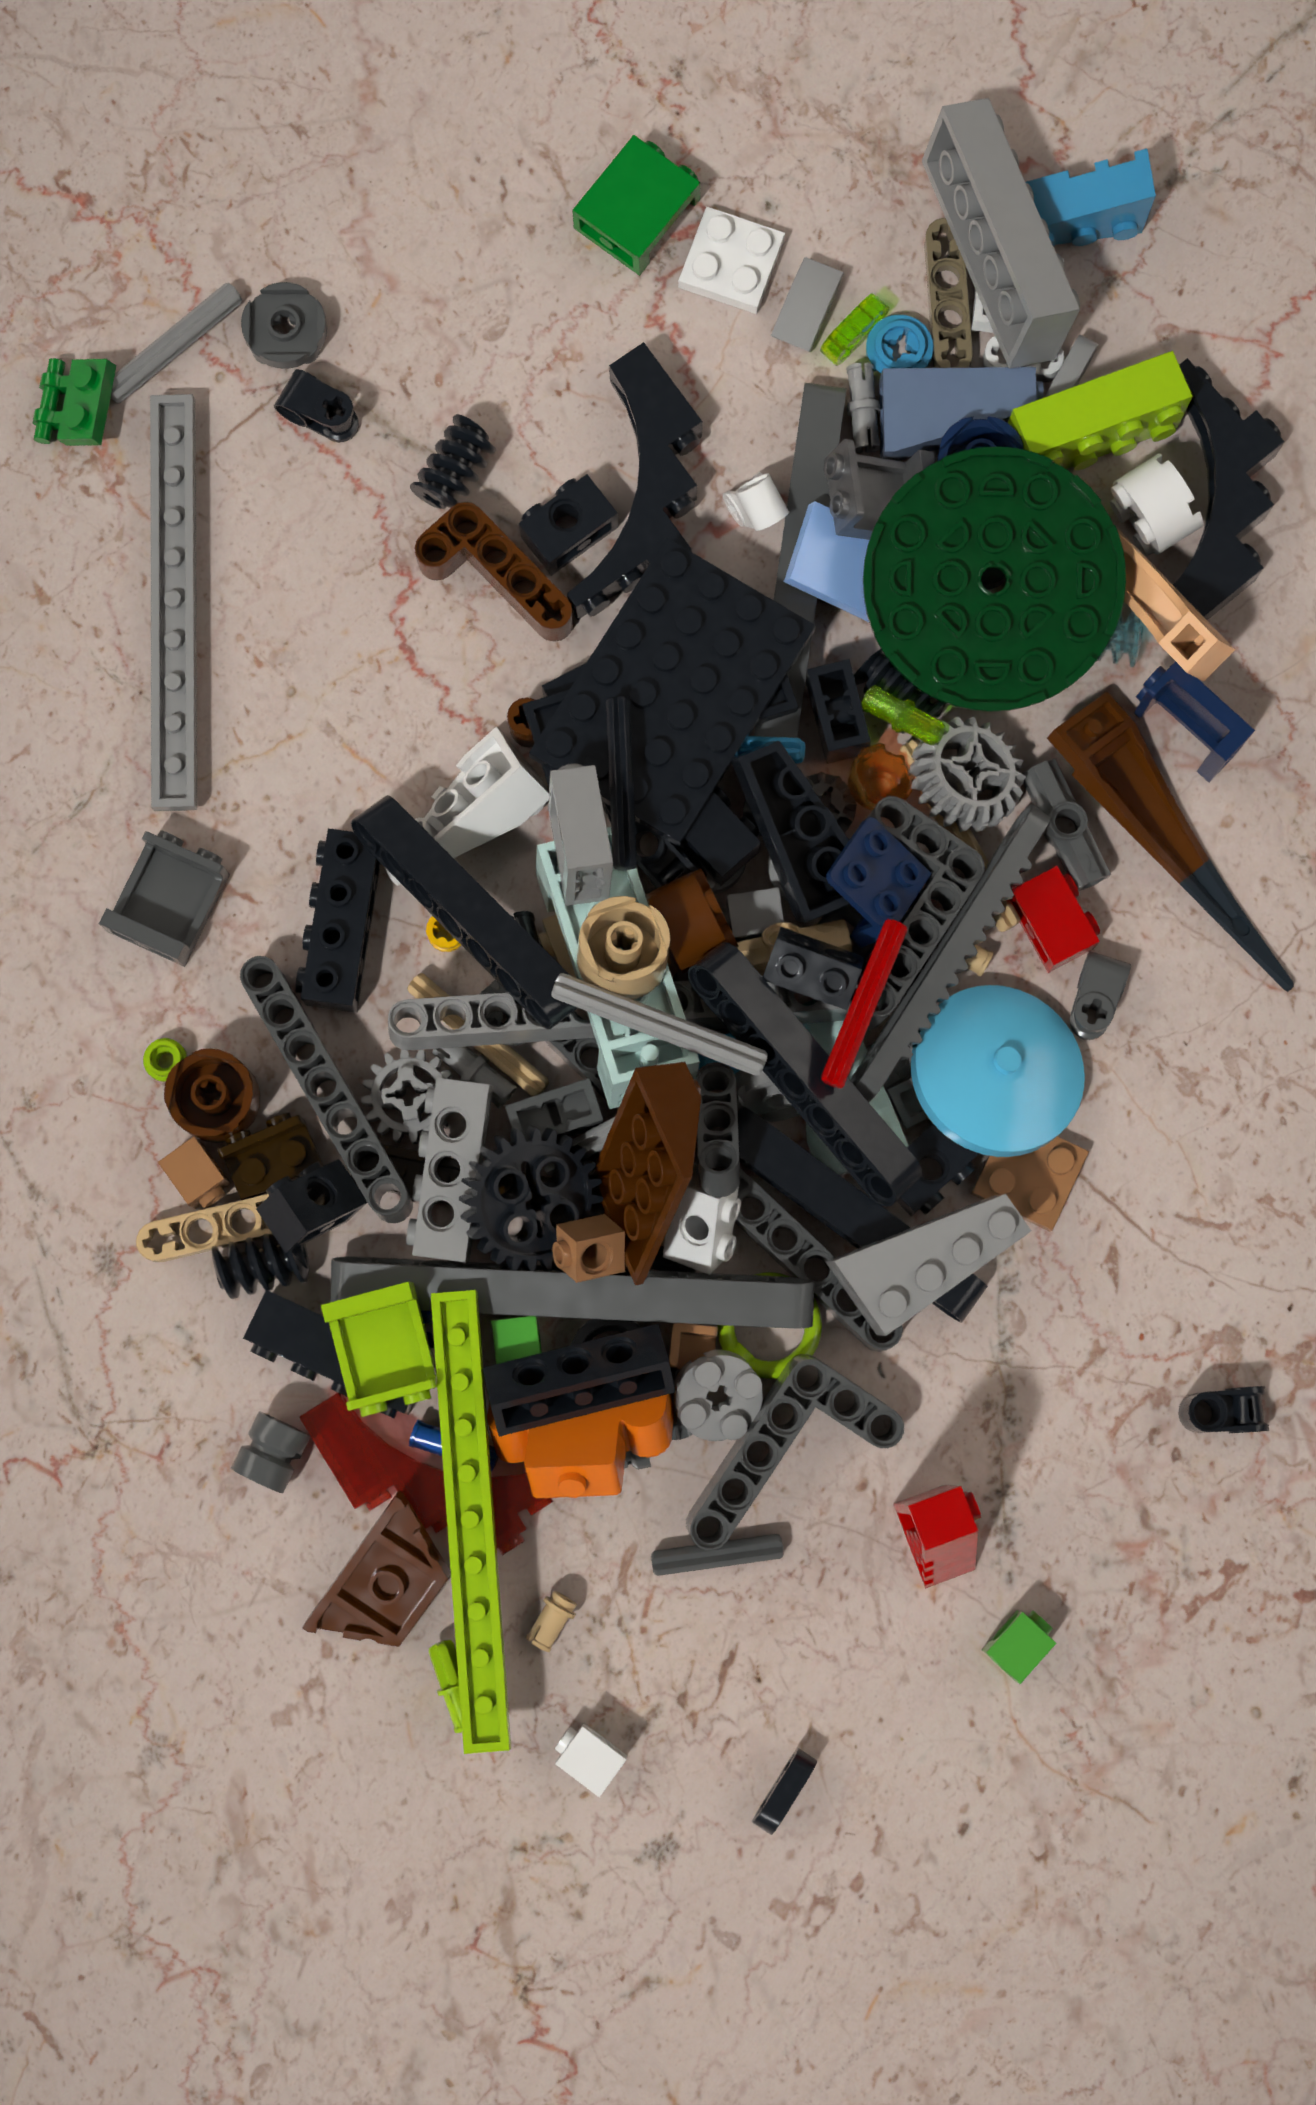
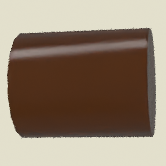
[507,697,535,748]

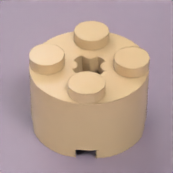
[577,896,670,1000]

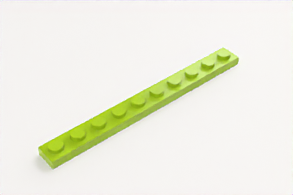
[431,1290,511,1754]

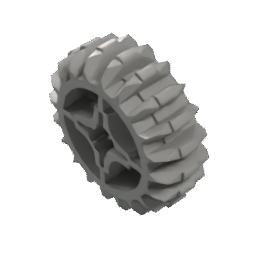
[908,716,1026,832]

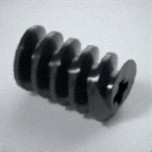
[410,414,496,509]
[854,649,946,742]
[212,1233,310,1299]

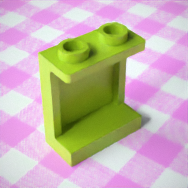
[321,1281,437,1417]

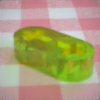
[820,293,890,366]

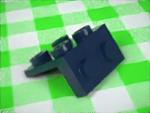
[826,817,932,948]

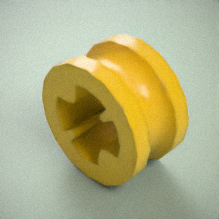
[426,916,462,952]

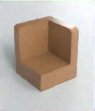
[669,1323,718,1370]

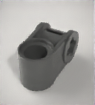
[1069,951,1131,1040]

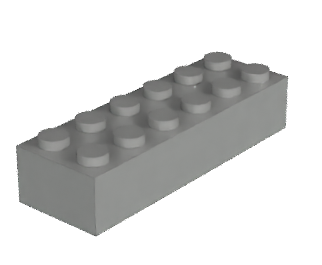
[922,98,1080,369]

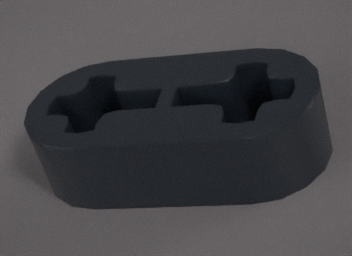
[752,1748,817,1835]

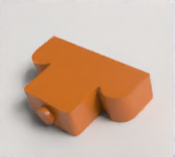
[487,1394,675,1498]

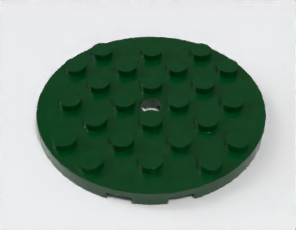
[862,447,1126,712]

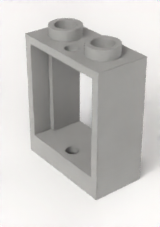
[548,764,613,906]

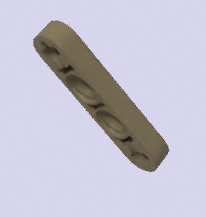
[924,218,973,368]

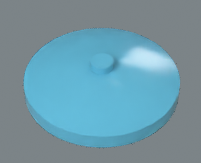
[911,985,1085,1157]

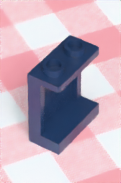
[1134,661,1255,783]

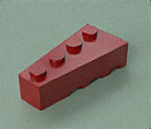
[893,1485,981,1589]

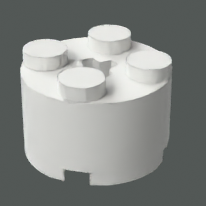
[1110,453,1203,557]

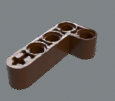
[414,502,573,642]

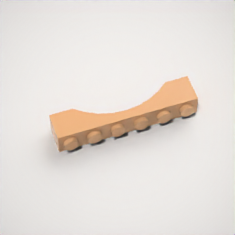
[1113,524,1235,681]

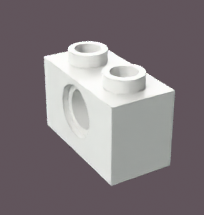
[663,1164,741,1275]

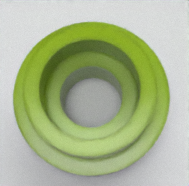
[143,1038,187,1082]

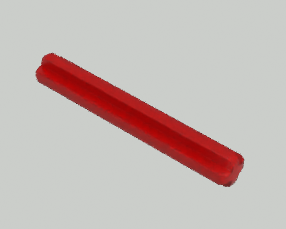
[821,919,907,1088]

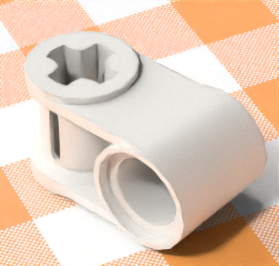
[723,472,789,531]

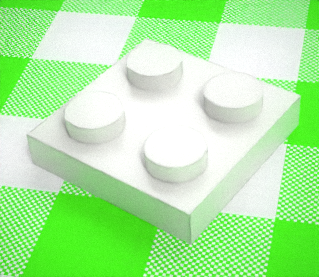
[678,206,785,314]

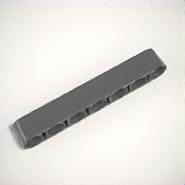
[240,956,413,1223]

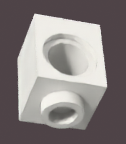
[554,1723,627,1797]

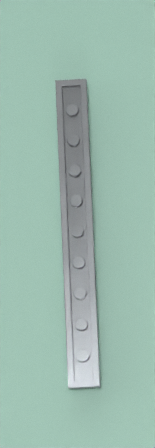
[150,394,197,811]

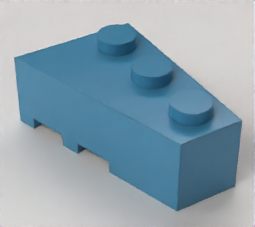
[1025,148,1156,247]

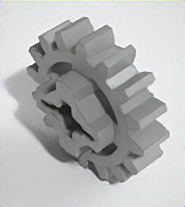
[361,1049,453,1144]

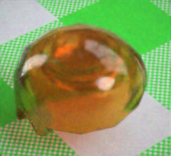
[847,743,913,811]

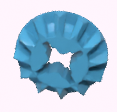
[866,315,933,373]

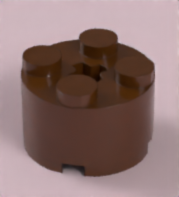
[645,869,739,974]
[164,1048,260,1143]

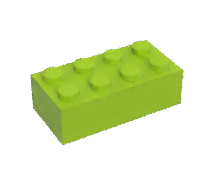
[1008,350,1193,471]

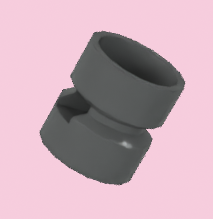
[231,1411,311,1493]

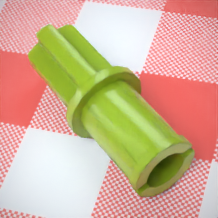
[428,1640,462,1733]

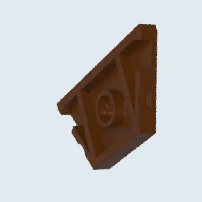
[302,1490,451,1647]

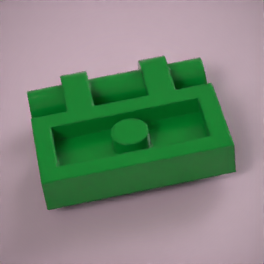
[32,358,116,446]

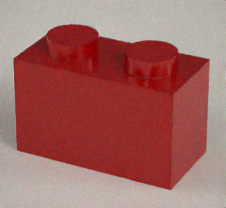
[1010,866,1100,973]

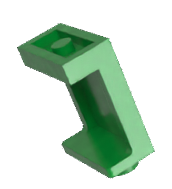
[572,135,700,276]

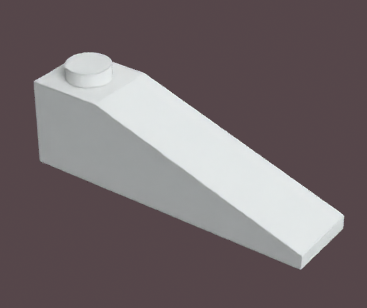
[385,726,549,886]

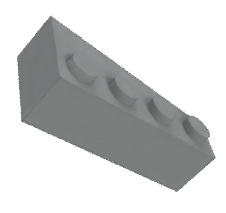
[825,1194,1032,1336]

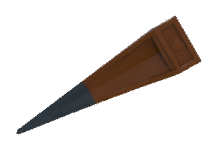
[1047,692,1294,992]

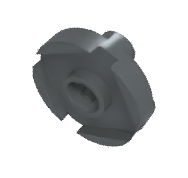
[241,282,327,369]

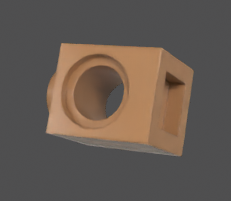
[158,1136,231,1209]
[552,1214,625,1283]

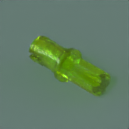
[862,685,946,745]

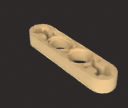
[136,1194,274,1262]

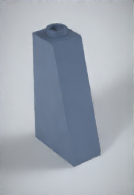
[879,367,1044,461]

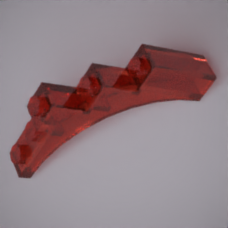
[299,1393,554,1556]

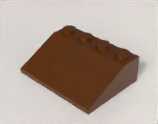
[592,1062,701,1285]

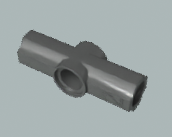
[1022,759,1111,891]

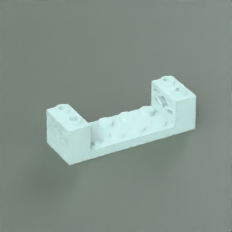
[536,827,700,1109]

